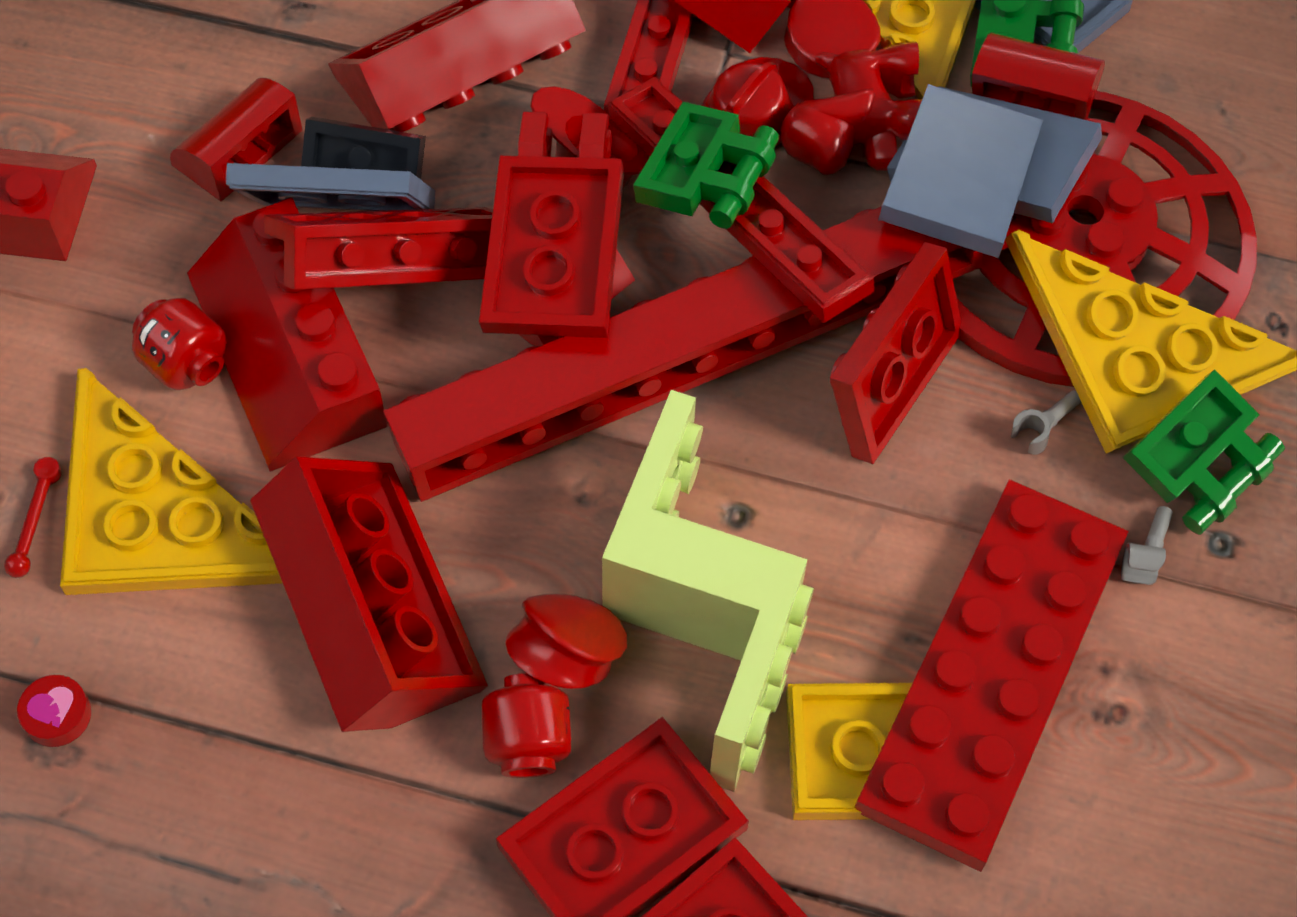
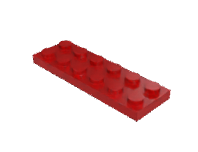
[855,479,1129,872]

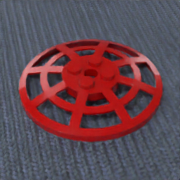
[957,91,1257,387]

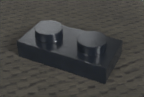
[301,117,426,179]

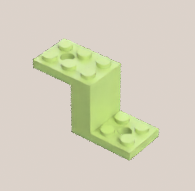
[602,390,814,792]

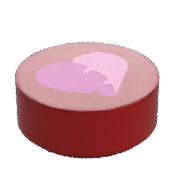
[17,675,91,747]

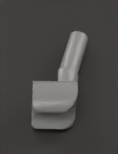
[1011,390,1081,455]
[1121,506,1173,585]

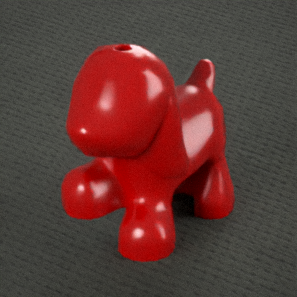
[781,42,922,176]

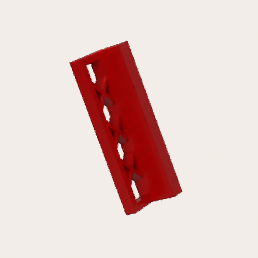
[264,207,493,290]

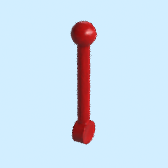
[4,457,62,578]

